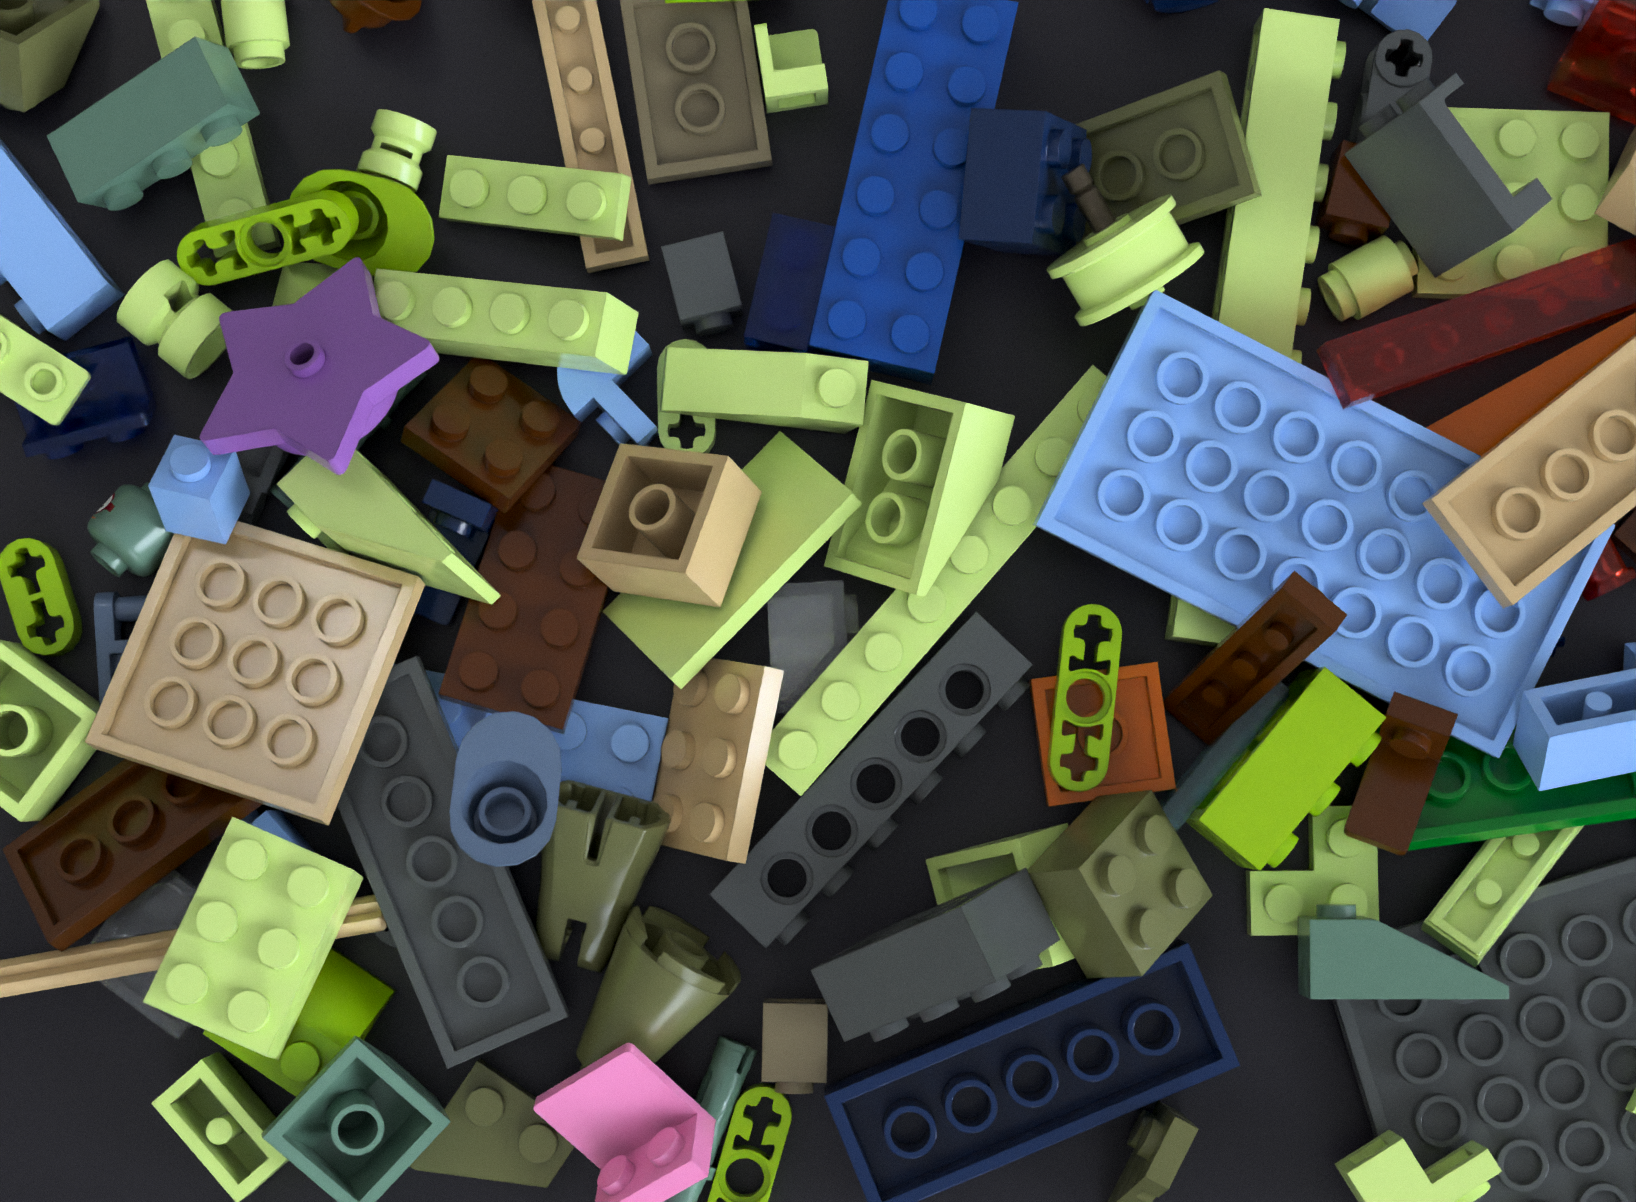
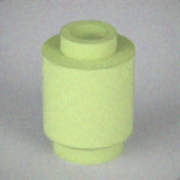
[221,0,290,69]
[1317,235,1418,322]

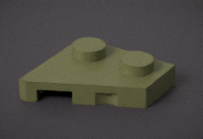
[410,1058,574,1188]
[1108,1100,1199,1202]

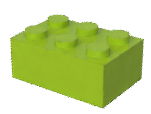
[1181,666,1386,871]

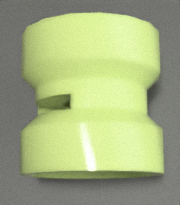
[356,109,437,192]

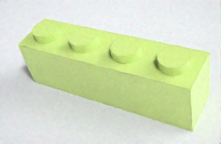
[373,268,639,375]

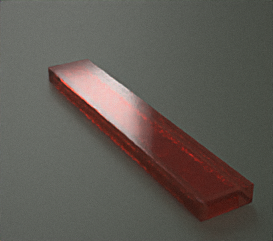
[1316,237,1636,409]

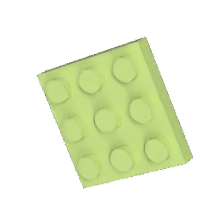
[1412,107,1610,304]

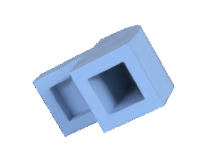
[557,331,659,446]

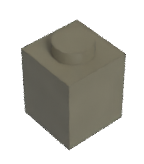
[761,998,828,1094]

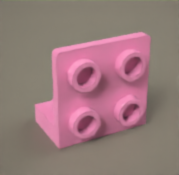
[533,1043,716,1202]

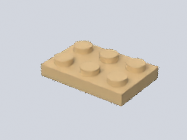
[652,658,784,864]

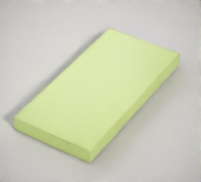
[603,431,862,689]

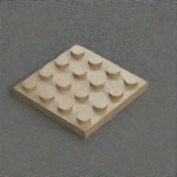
[85,521,425,826]

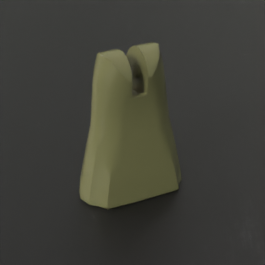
[535,780,670,973]

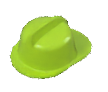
[290,169,435,276]

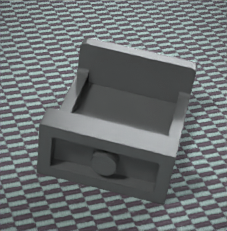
[1344,73,1552,278]

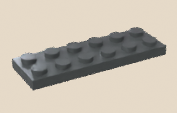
[337,656,570,1069]

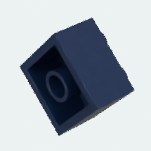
[959,108,1092,256]

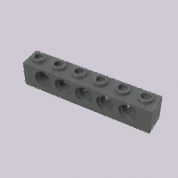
[709,612,1033,948]

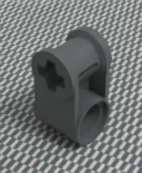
[1350,29,1433,143]

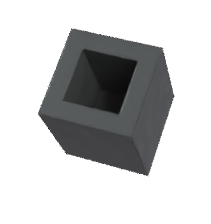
[661,231,744,336]

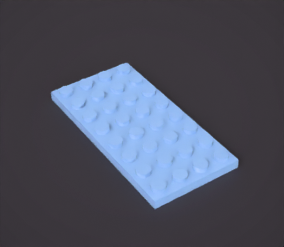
[1033,290,1615,758]

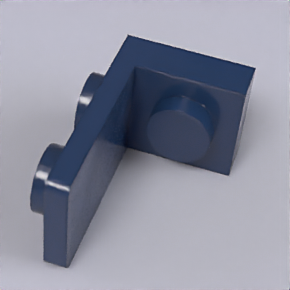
[414,479,498,626]

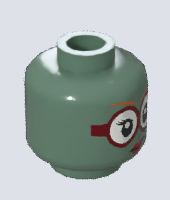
[87,482,174,578]

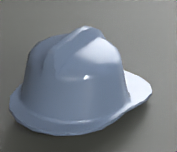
[449,711,562,867]

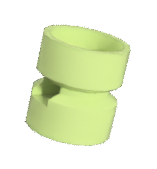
[117,259,232,380]

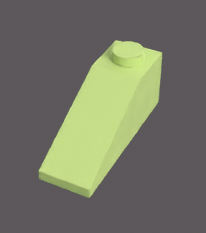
[659,347,869,434]

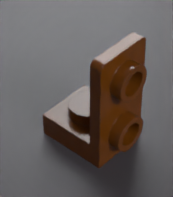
[1344,691,1458,856]

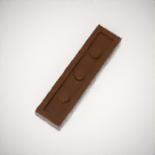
[1163,571,1347,745]

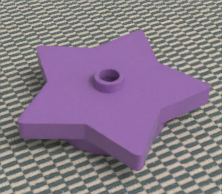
[199,257,439,475]

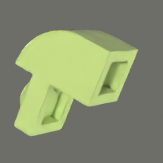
[1335,1130,1502,1202]

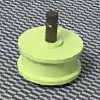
[1046,163,1204,326]

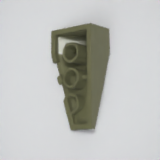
[0,0,100,112]

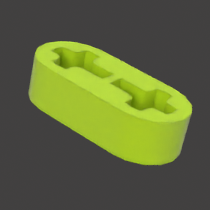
[0,538,83,657]

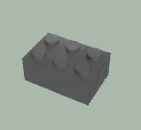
[811,868,1060,1042]

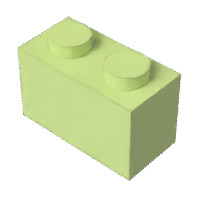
[151,1052,289,1202]

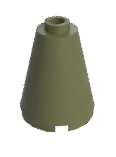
[576,905,741,1070]

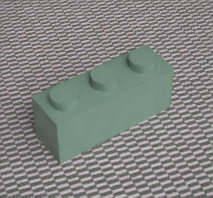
[47,37,260,211]

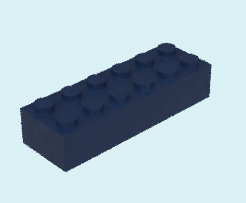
[824,938,1240,1202]

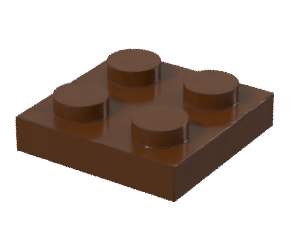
[401,357,582,514]

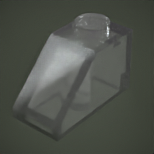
[767,580,859,715]

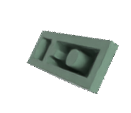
[1298,904,1509,999]

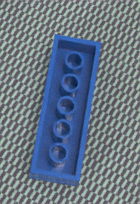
[809,0,1019,385]

